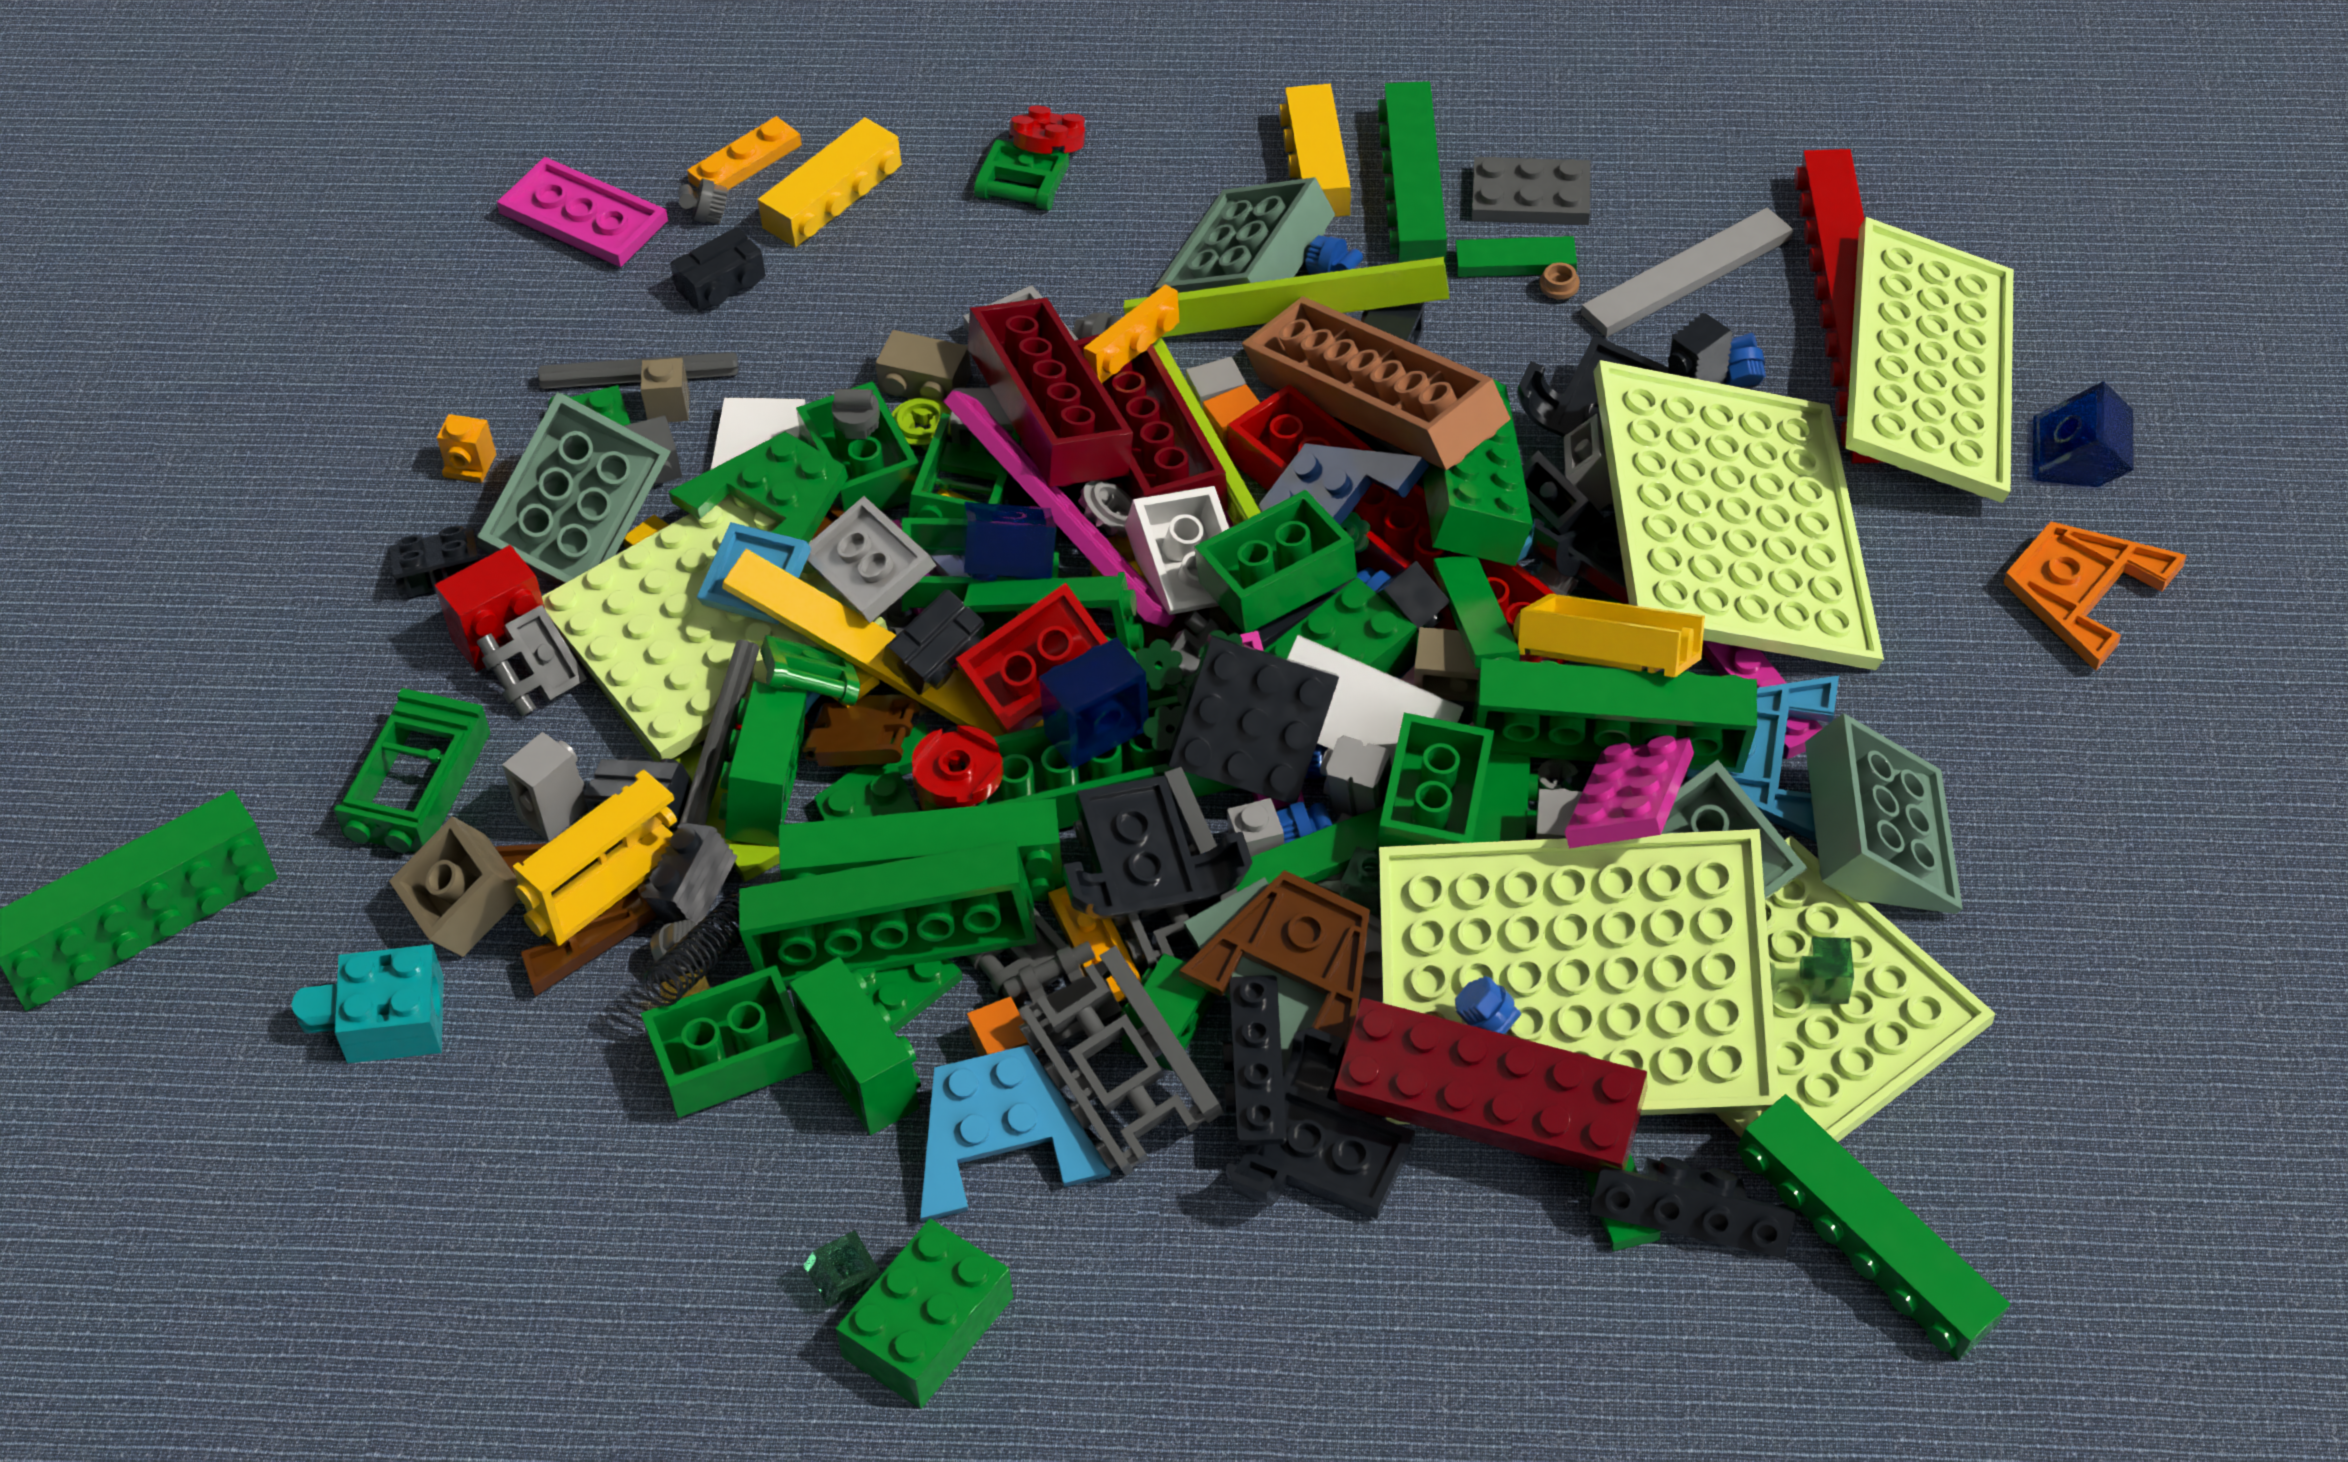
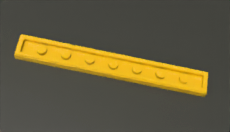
[722,549,1050,737]

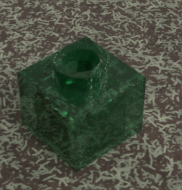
[1340,846,1381,916]
[1799,937,1854,1004]
[804,1230,880,1308]

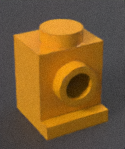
[436,414,496,483]

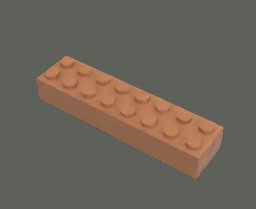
[1241,296,1511,471]

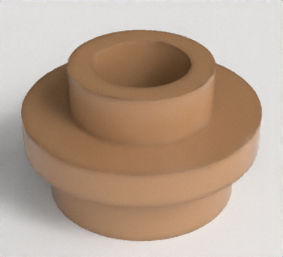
[1539,263,1580,299]

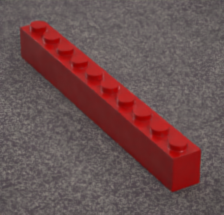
[1794,149,1886,463]

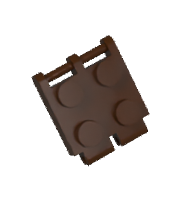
[803,694,922,767]

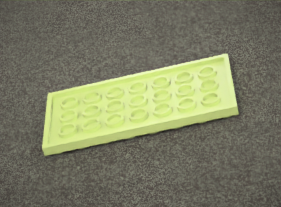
[1846,217,2014,503]

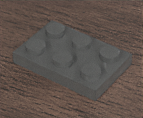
[1472,157,1591,225]

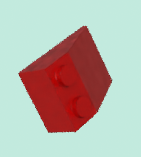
[955,583,1118,734]

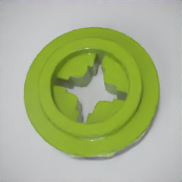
[892,397,952,451]

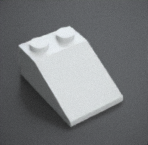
[1124,486,1229,615]

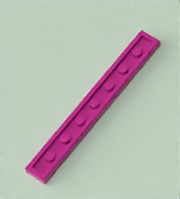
[943,390,1176,628]

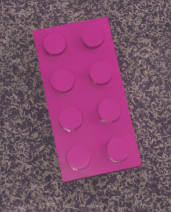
[497,157,668,267]
[1564,736,1694,849]

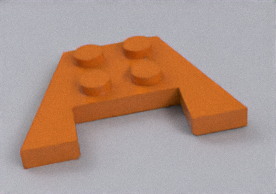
[2003,521,2187,671]

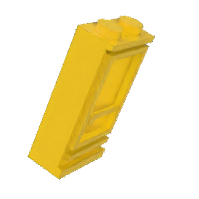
[1513,594,1705,677]
[513,769,677,947]

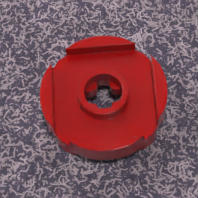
[1009,105,1086,154]
[912,725,1004,808]

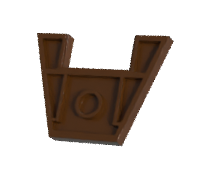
[494,840,657,996]
[1179,870,1370,1054]

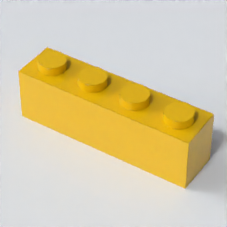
[1279,83,1351,217]
[757,117,902,248]

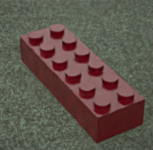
[968,297,1133,487]
[1075,333,1228,512]
[1334,998,1648,1174]

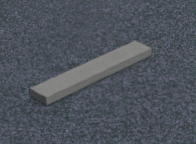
[1581,207,1793,338]

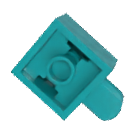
[291,944,444,1064]

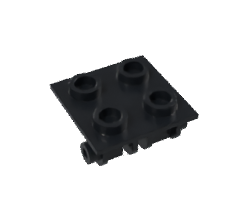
[390,526,480,597]

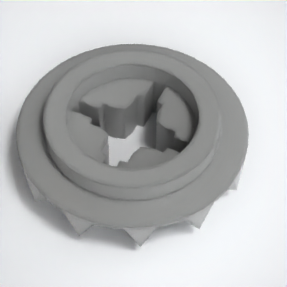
[1078,480,1133,538]

